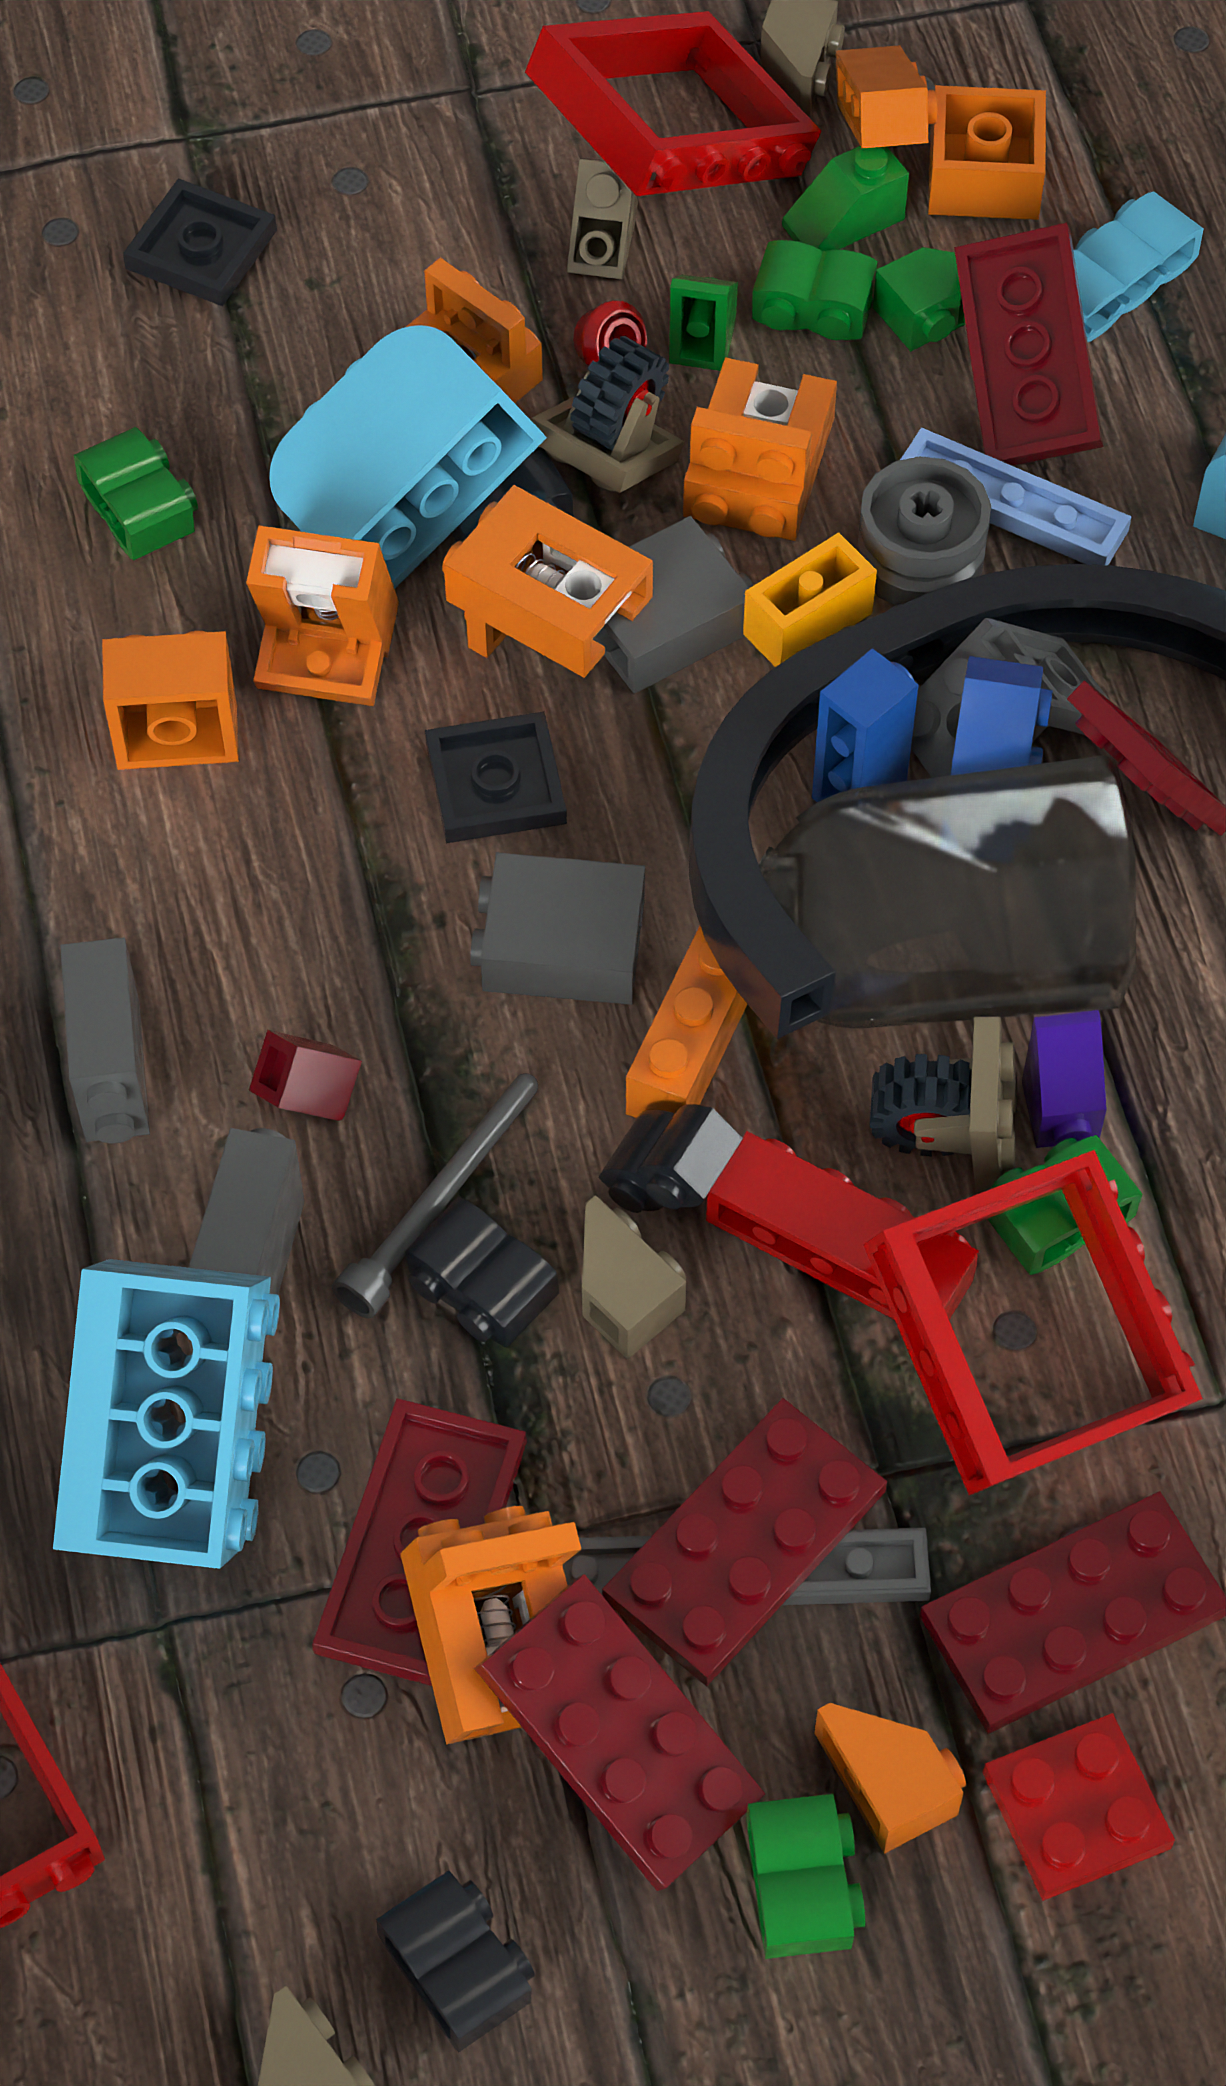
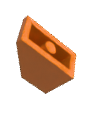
[814,1703,966,1854]

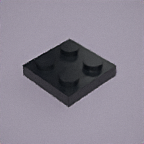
[123,178,277,307]
[425,711,567,844]

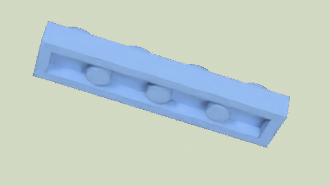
[900,427,1132,565]

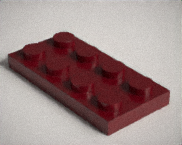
[954,222,1104,466]
[1067,680,1226,836]
[312,1398,527,1686]
[602,1398,887,1687]
[920,1491,1226,1734]
[474,1574,765,1891]

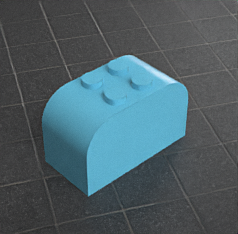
[269,325,547,589]

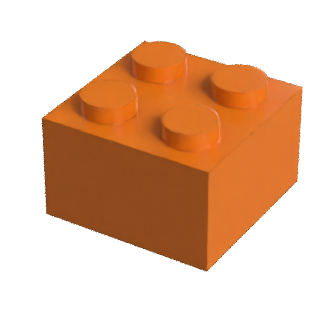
[928,85,1046,220]
[102,631,239,770]

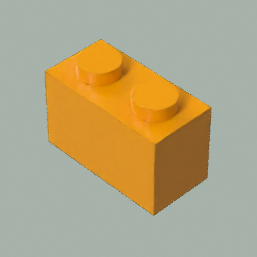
[743,532,877,667]

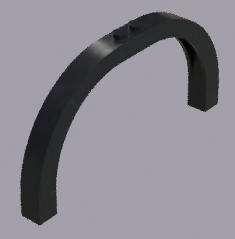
[689,564,1226,1039]

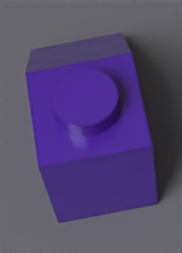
[1022,1010,1107,1148]

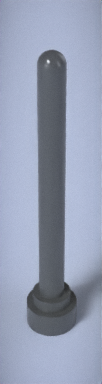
[332,1073,538,1319]

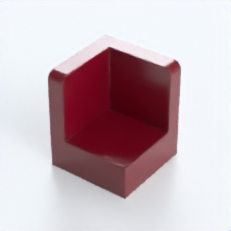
[249,1030,362,1121]

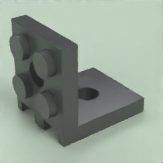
[911,618,1109,798]

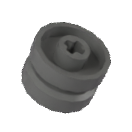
[857,456,991,605]

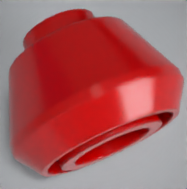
[573,300,647,367]

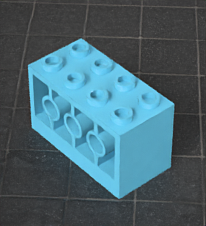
[53,1259,280,1569]

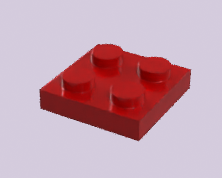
[982,1713,1175,1901]

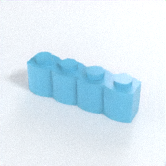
[1073,192,1204,342]

